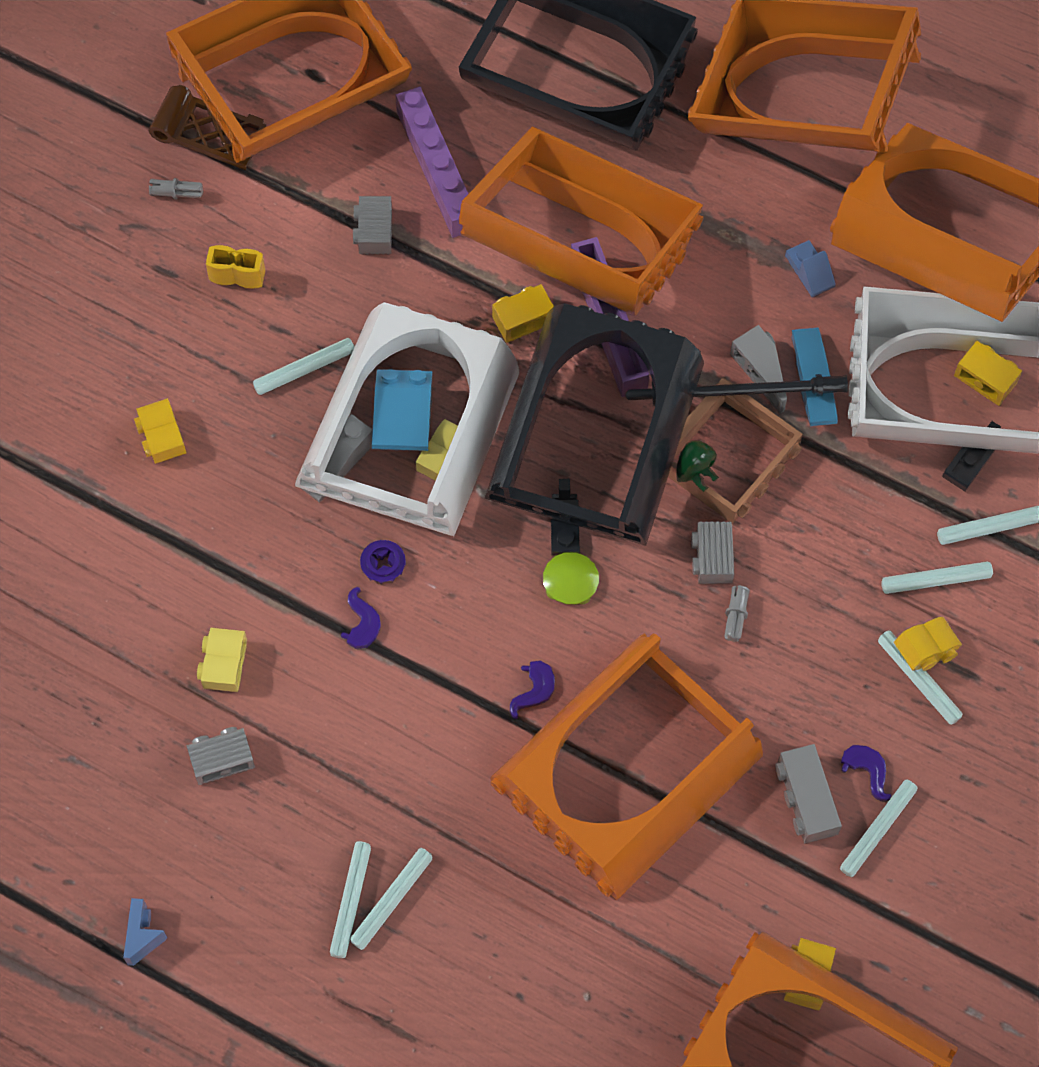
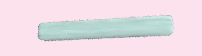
[253,338,354,395]
[937,506,1039,545]
[881,561,993,594]
[878,630,963,725]
[840,779,918,877]
[330,841,371,958]
[350,848,432,950]

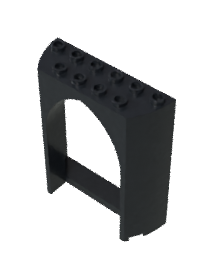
[459,0,698,151]
[485,303,704,546]

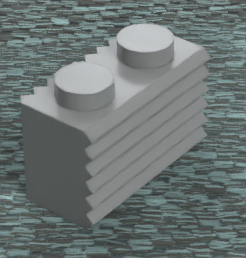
[353,196,392,255]
[691,521,734,584]
[186,727,255,785]

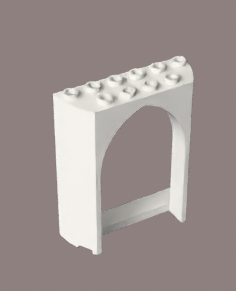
[848,287,1039,454]
[295,302,519,536]

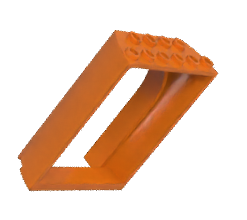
[166,0,412,163]
[688,0,921,153]
[830,123,1039,322]
[459,126,703,316]
[490,633,763,901]
[677,931,958,1067]

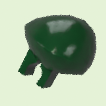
[676,440,719,492]

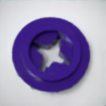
[360,540,406,584]

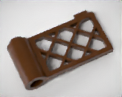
[148,85,266,170]

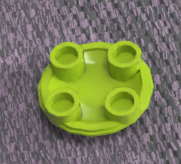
[543,552,599,604]

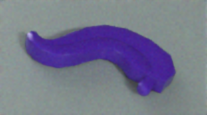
[341,587,381,649]
[510,660,555,719]
[841,745,892,802]

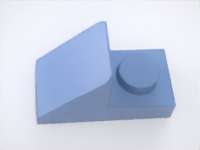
[785,240,836,297]
[123,898,167,966]

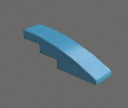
[791,327,838,426]

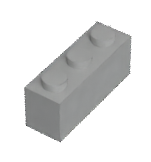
[775,744,842,844]

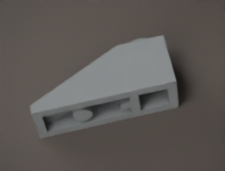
[730,325,787,414]
[301,414,373,503]

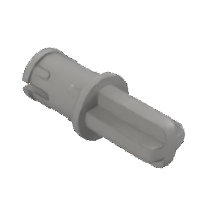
[149,178,203,200]
[724,585,750,642]

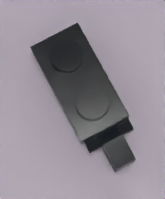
[942,421,1001,492]
[551,479,580,555]

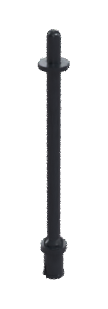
[625,374,848,406]

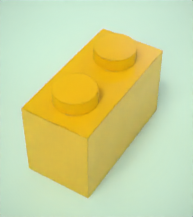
[492,284,554,343]
[954,341,1022,406]

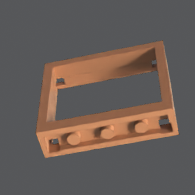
[668,377,803,524]

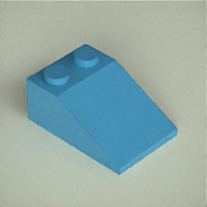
[372,369,432,451]

